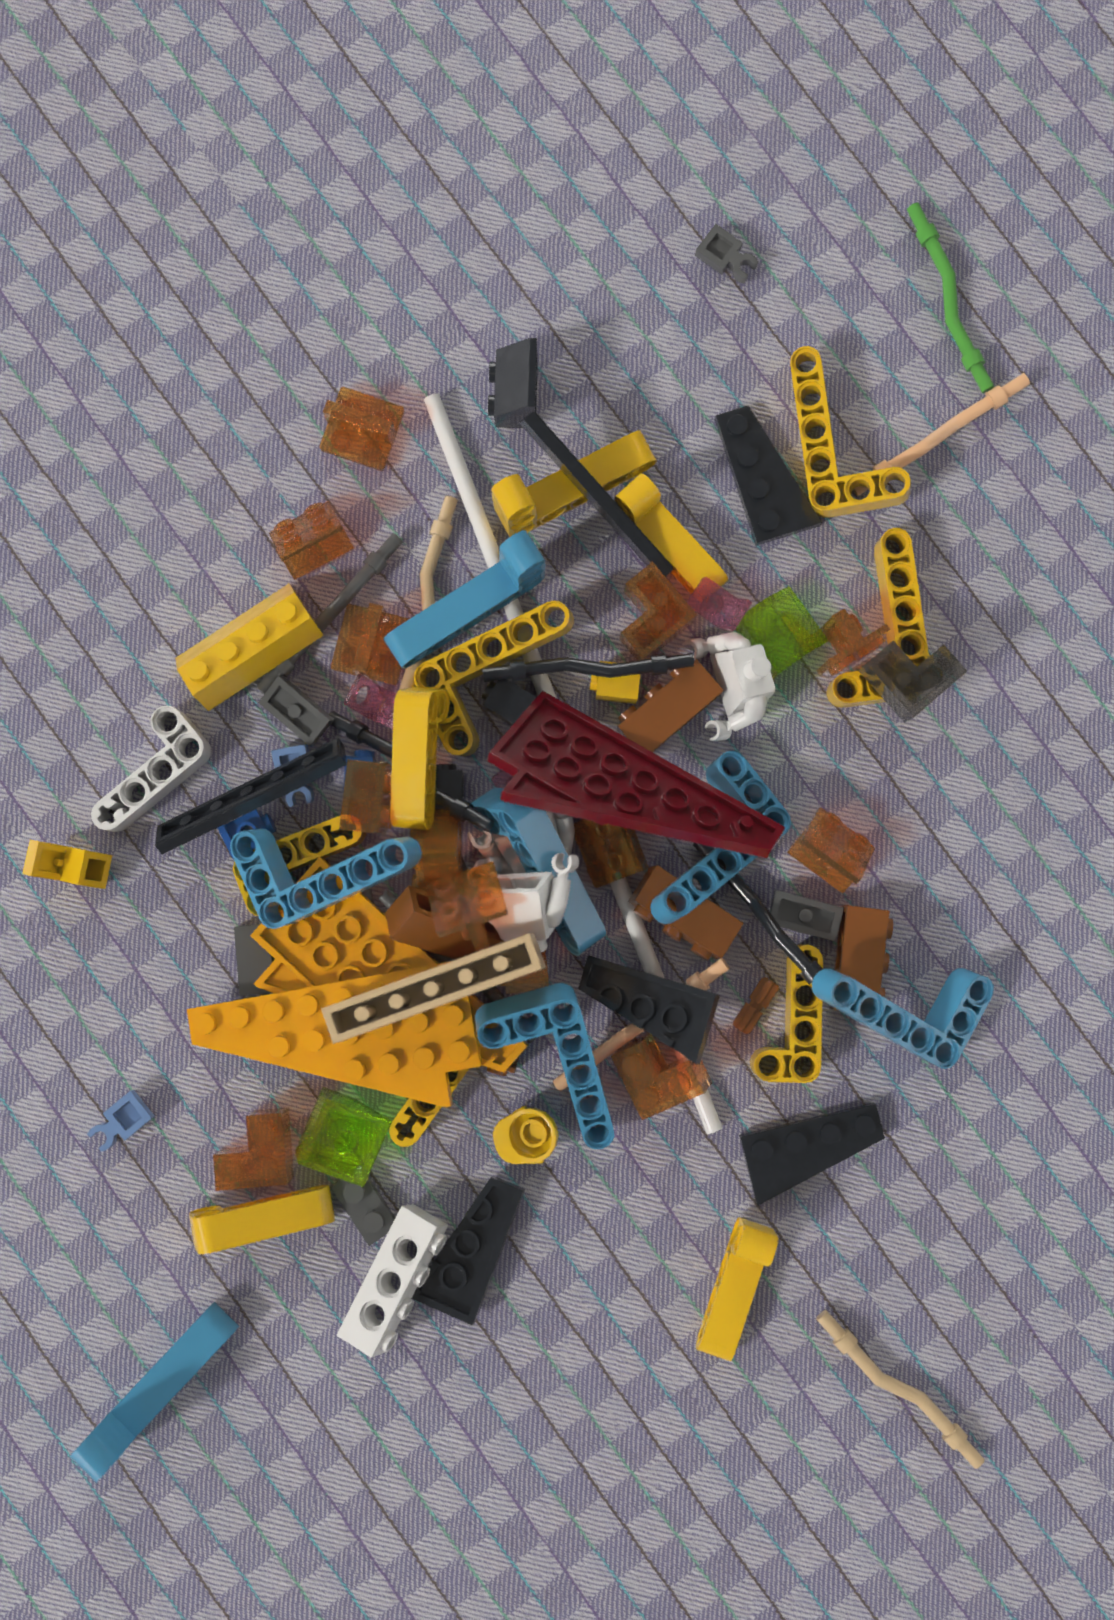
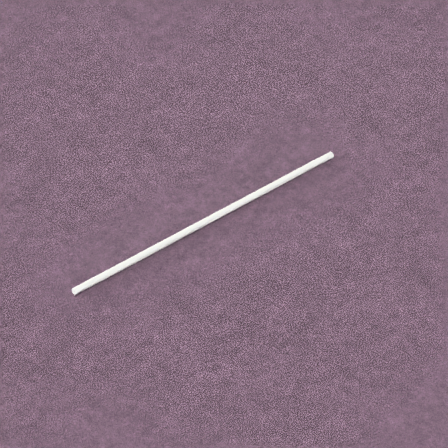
[424,393,723,1134]

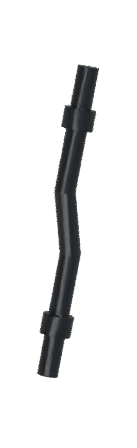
[482,653,694,682]
[329,711,494,832]
[692,843,836,991]

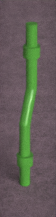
[907,202,994,394]

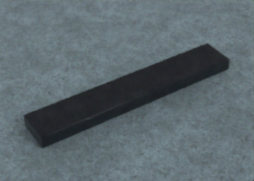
[519,412,673,578]
[155,738,346,854]

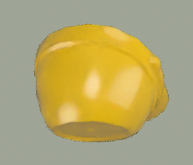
[493,1106,559,1164]

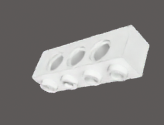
[336,1204,448,1358]

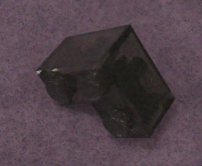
[858,641,967,723]

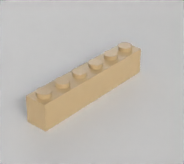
[321,933,546,1044]

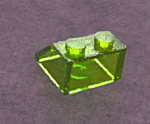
[733,586,829,680]
[295,1087,392,1187]

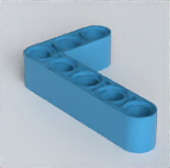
[383,530,546,669]
[650,751,791,924]
[471,788,606,956]
[230,828,422,929]
[812,968,994,1069]
[475,983,614,1150]
[69,1301,239,1482]

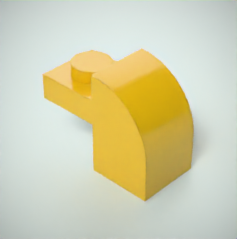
[22,840,113,889]

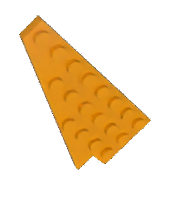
[250,857,529,1073]
[187,961,483,1107]

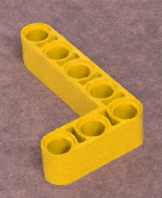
[790,346,911,518]
[491,430,657,537]
[827,528,932,708]
[414,600,574,757]

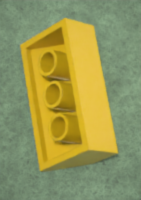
[175,583,324,711]

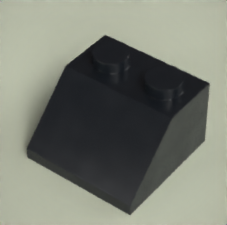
[488,338,538,428]

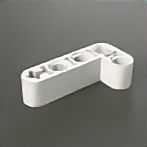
[91,705,211,832]

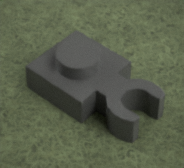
[695,224,759,284]

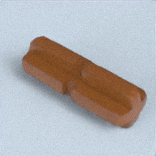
[733,977,779,1035]

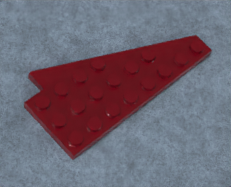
[487,690,785,858]

